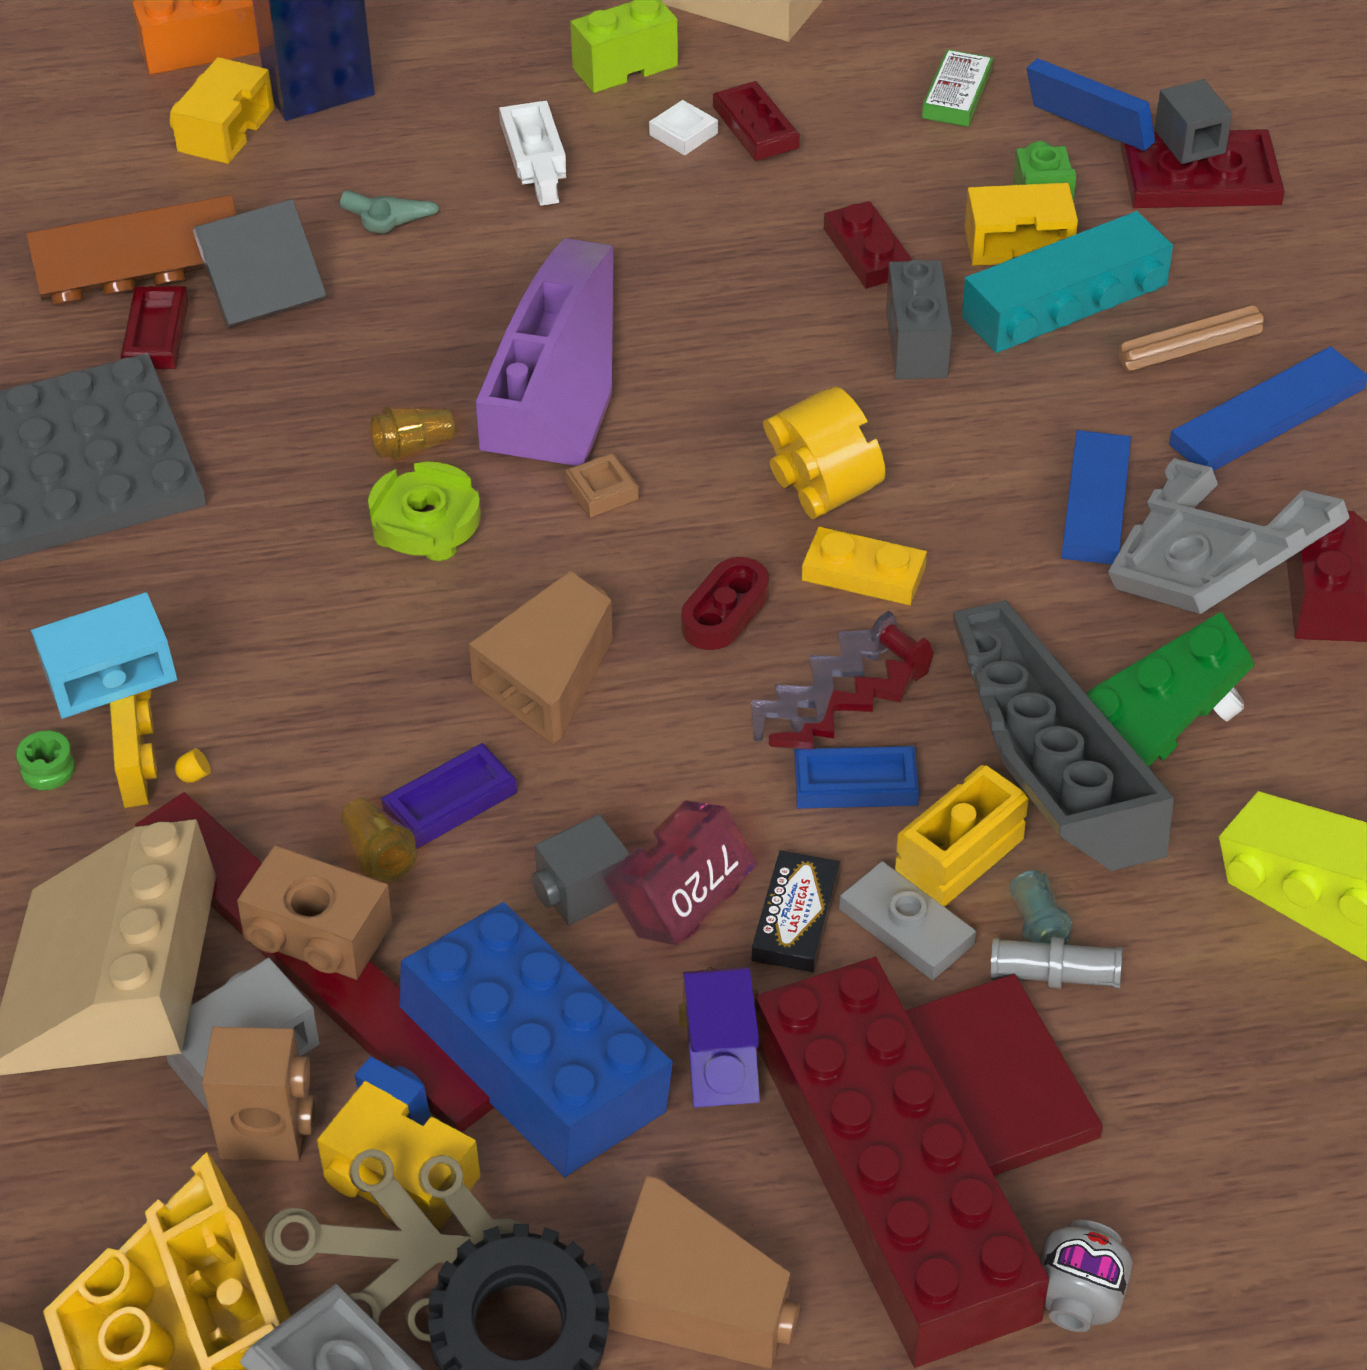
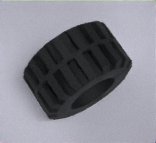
[428,1224,610,1370]

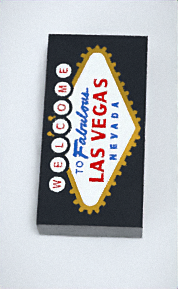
[751,850,840,973]

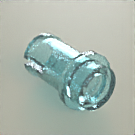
[1009,870,1072,944]

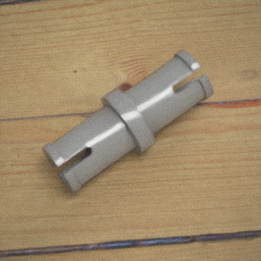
[991,937,1123,989]

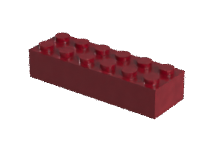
[754,956,1049,1368]

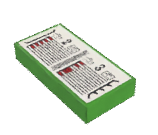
[922,49,993,127]

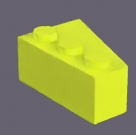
[1219,791,1367,962]

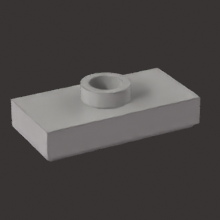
[839,861,976,981]

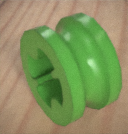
[16,730,75,791]

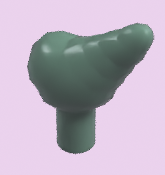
[340,190,439,234]

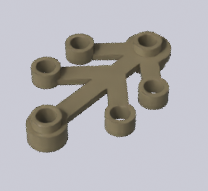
[263,1149,531,1341]

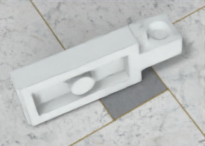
[499,100,566,206]

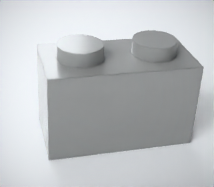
[166,958,320,1112]

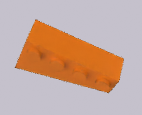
[132,0,333,75]

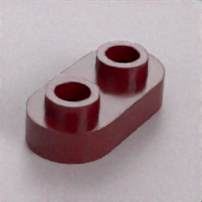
[681,557,769,650]

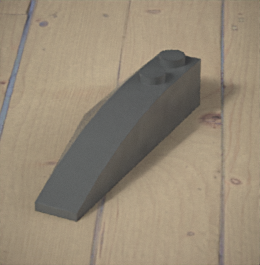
[953,600,1174,871]

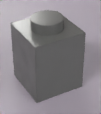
[1154,79,1232,164]
[531,814,633,926]

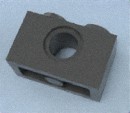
[886,260,952,380]

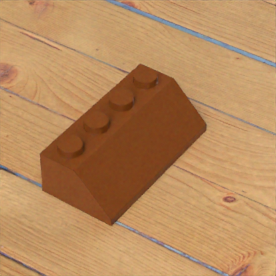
[26,195,237,306]

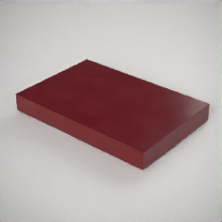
[1121,129,1285,208]
[905,974,1103,1176]

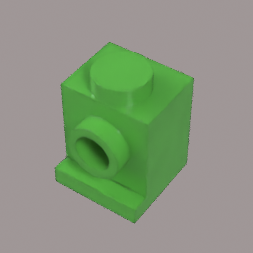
[1013,141,1076,200]

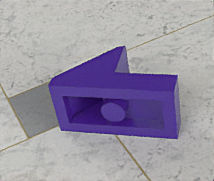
[683,967,760,1108]

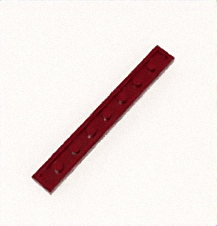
[135,792,495,1132]

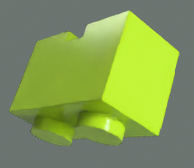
[570,0,678,93]

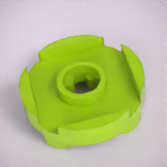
[368,461,481,561]

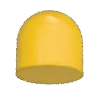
[175,748,211,783]

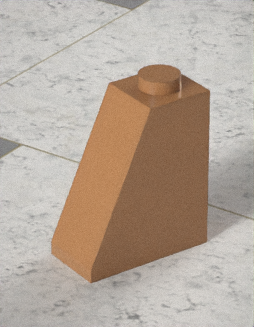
[469,571,613,745]
[607,1176,800,1369]

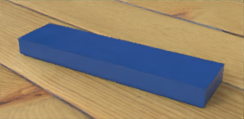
[1169,346,1367,471]

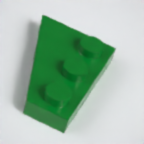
[1085,612,1255,767]

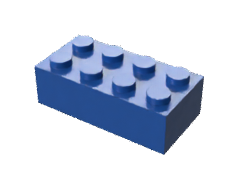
[399,902,673,1178]

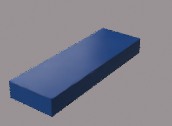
[1026,58,1155,151]
[1061,430,1131,564]

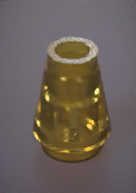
[370,407,455,461]
[341,798,417,881]

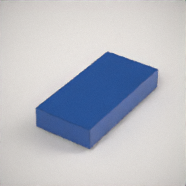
[794,746,919,809]

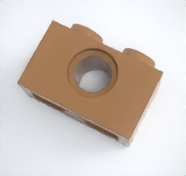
[237,845,392,980]
[202,1026,317,1161]

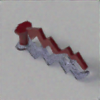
[751,610,934,749]

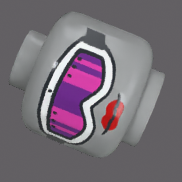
[1040,1220,1133,1332]

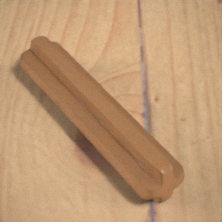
[1117,304,1265,372]

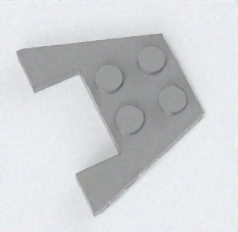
[1108,458,1350,614]

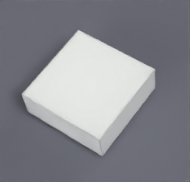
[649,100,718,155]

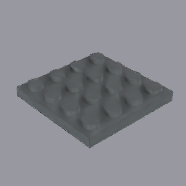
[0,353,206,561]

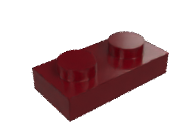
[823,201,913,289]

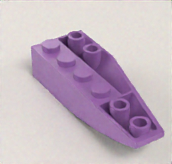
[476,238,614,466]

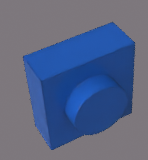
[354,1056,430,1126]

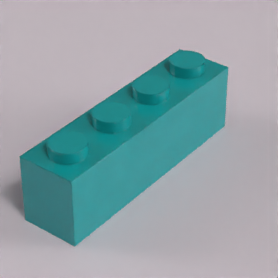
[962,211,1173,353]

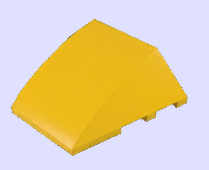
[43,1152,291,1370]

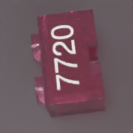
[604,800,757,946]

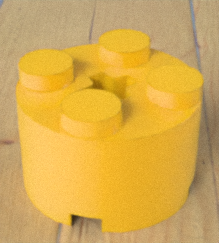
[763,386,885,519]

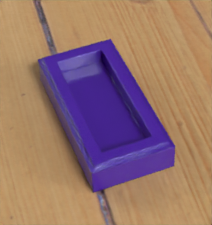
[381,743,517,849]

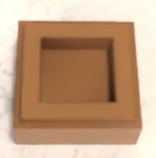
[565,452,639,518]

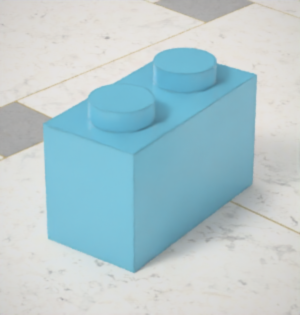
[31,592,178,719]

